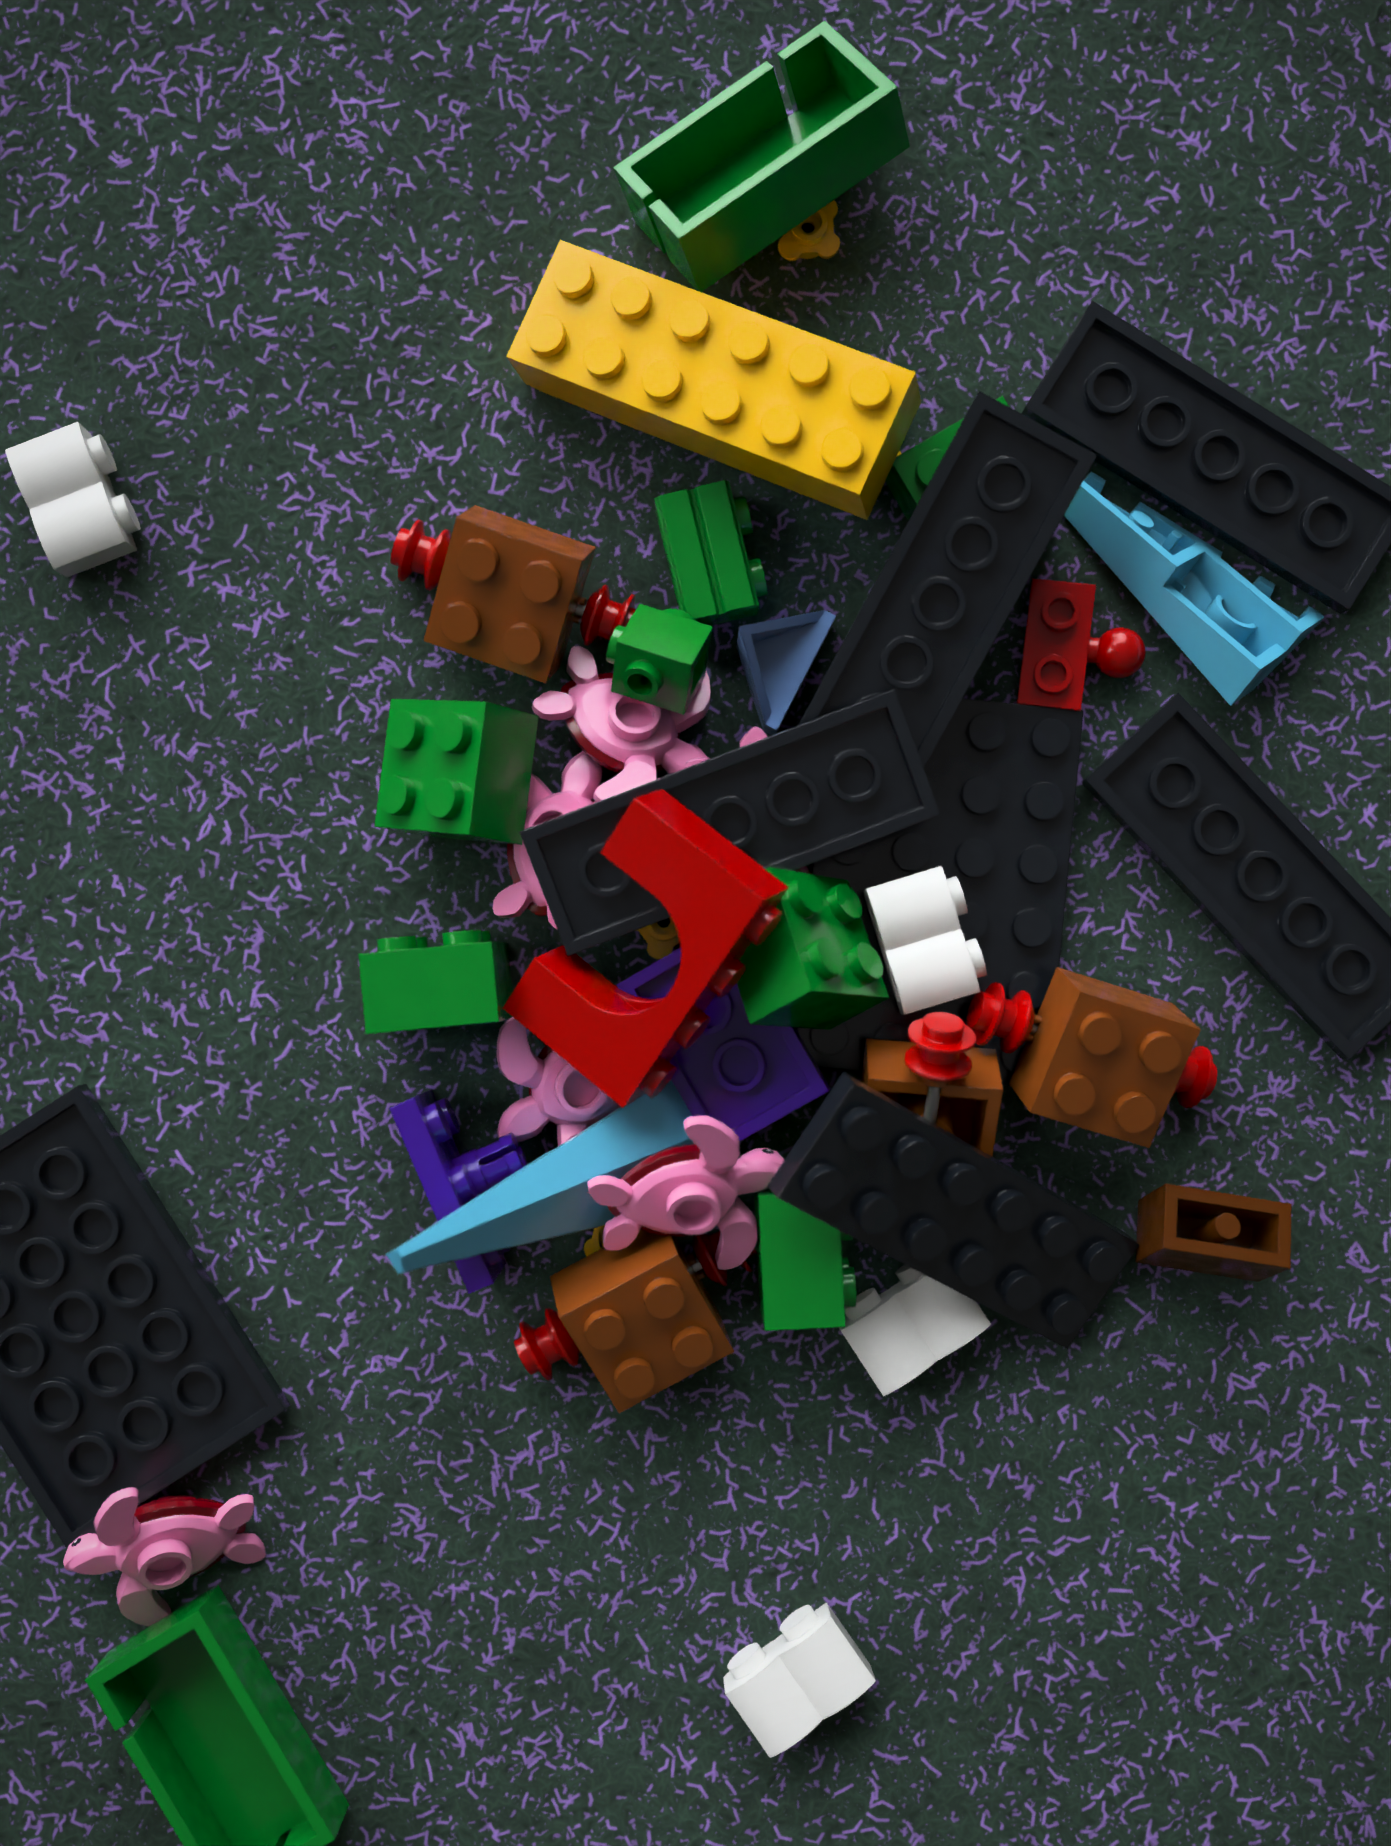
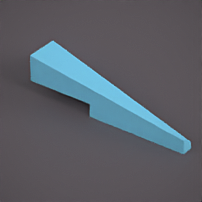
[1064,471,1324,706]
[386,1080,695,1274]

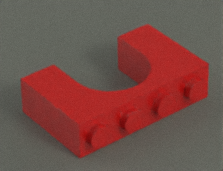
[503,789,789,1108]

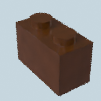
[1135,1184,1292,1282]

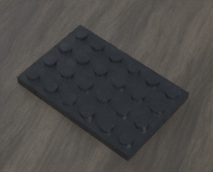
[797,699,1083,1086]
[0,1084,290,1549]

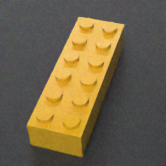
[506,240,921,520]

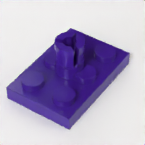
[617,947,830,1142]
[389,1089,528,1294]

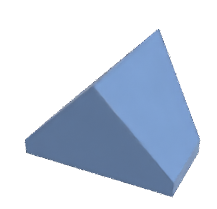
[736,610,836,735]

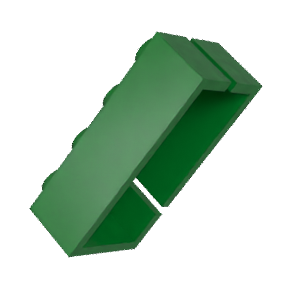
[613,20,910,292]
[85,1585,349,1846]

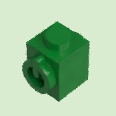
[606,604,713,715]

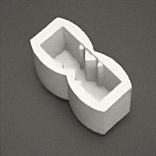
[6,422,140,577]
[863,866,987,1015]
[839,1264,991,1397]
[723,1602,876,1758]

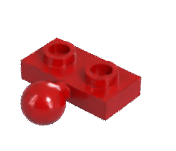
[1017,578,1146,711]

